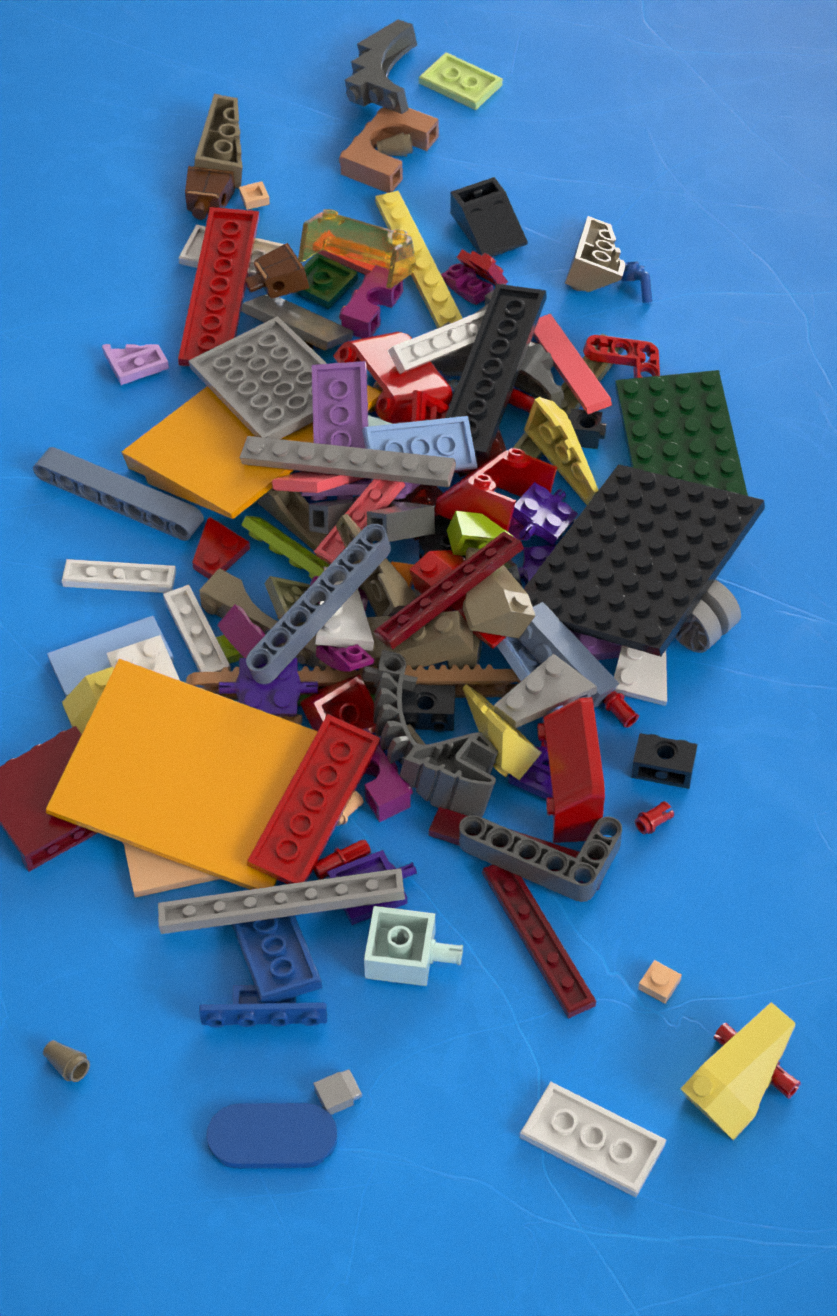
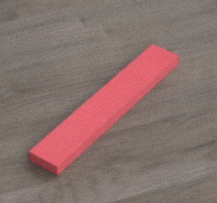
[533,314,612,414]

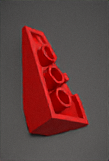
[409,550,507,649]

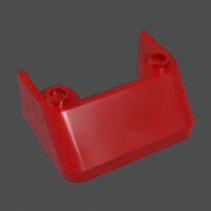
[435,448,557,532]
[537,697,605,843]

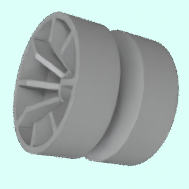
[675,580,741,653]

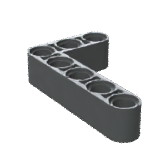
[459,815,622,902]

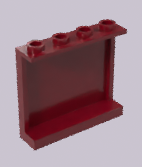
[0,726,97,872]

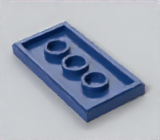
[231,915,322,1004]

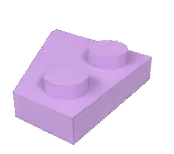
[102,344,169,385]

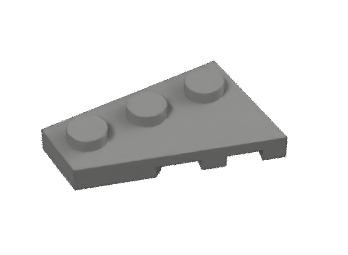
[494,654,597,728]

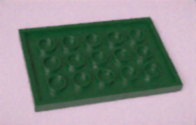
[615,370,748,496]

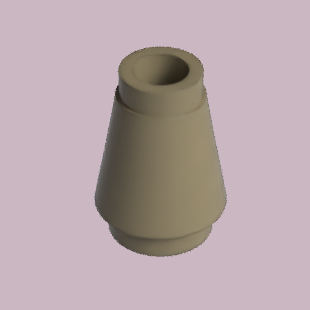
[377,132,413,156]
[43,1040,90,1082]

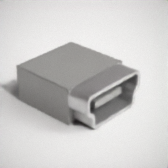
[314,1069,362,1115]

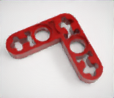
[583,335,660,378]

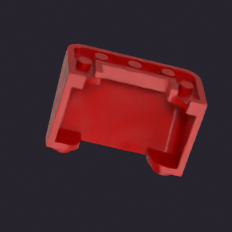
[333,332,452,424]

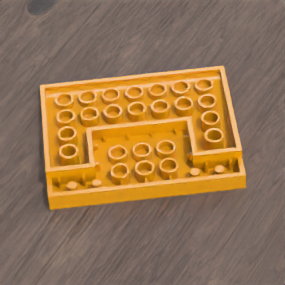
[121,385,382,519]
[46,659,318,890]

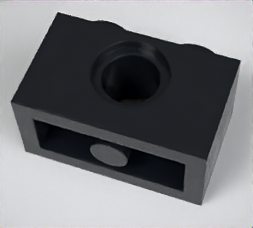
[402,684,455,732]
[631,733,698,789]

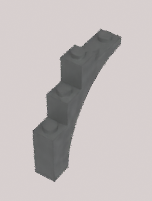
[344,19,417,114]
[431,344,564,409]

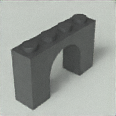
[309,496,435,542]

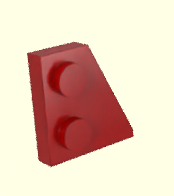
[192,517,250,579]

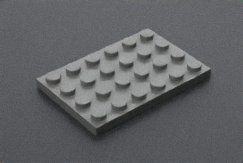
[189,316,327,439]

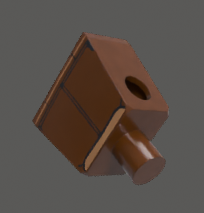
[185,166,235,220]
[245,243,310,299]

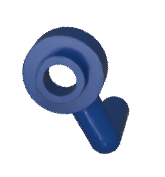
[621,261,652,303]

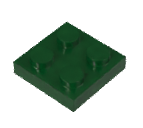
[295,253,358,309]

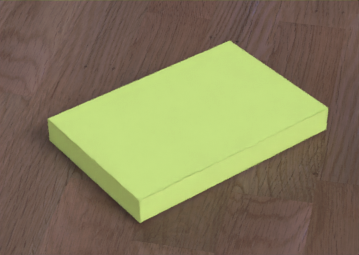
[419,53,503,110]

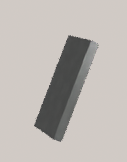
[241,294,354,351]

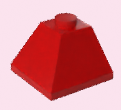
[299,675,376,734]

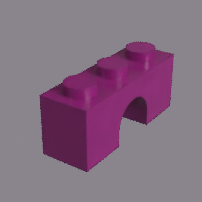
[339,265,403,338]
[363,728,413,822]

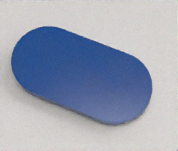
[207,1103,337,1168]

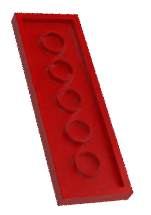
[247,714,381,884]

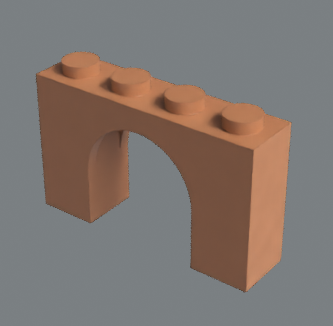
[339,107,439,193]

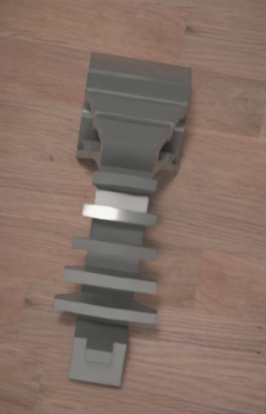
[362,650,498,817]

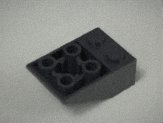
[450,177,528,257]

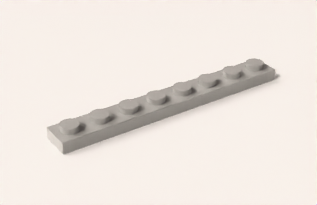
[240,436,456,487]
[158,868,405,934]

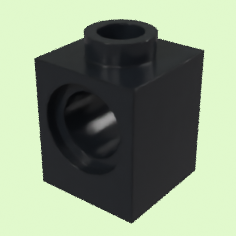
[569,408,606,449]

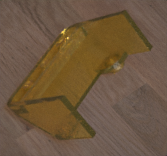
[298,209,416,289]

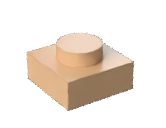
[239,182,270,210]
[638,960,682,1004]

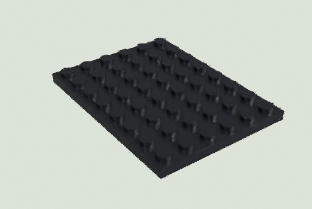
[524,464,765,657]

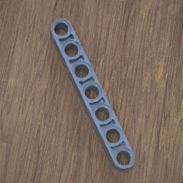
[33,447,204,541]
[246,524,391,684]

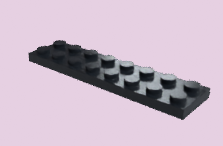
[445,284,547,458]

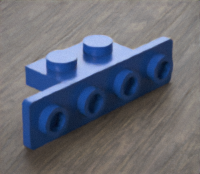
[199,985,327,1028]

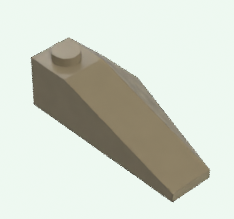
[565,216,625,292]
[336,514,416,617]
[463,547,536,638]

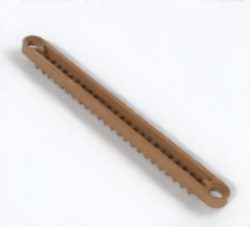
[186,664,521,700]

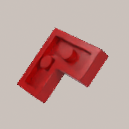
[457,249,508,285]

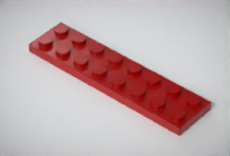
[178,207,259,366]

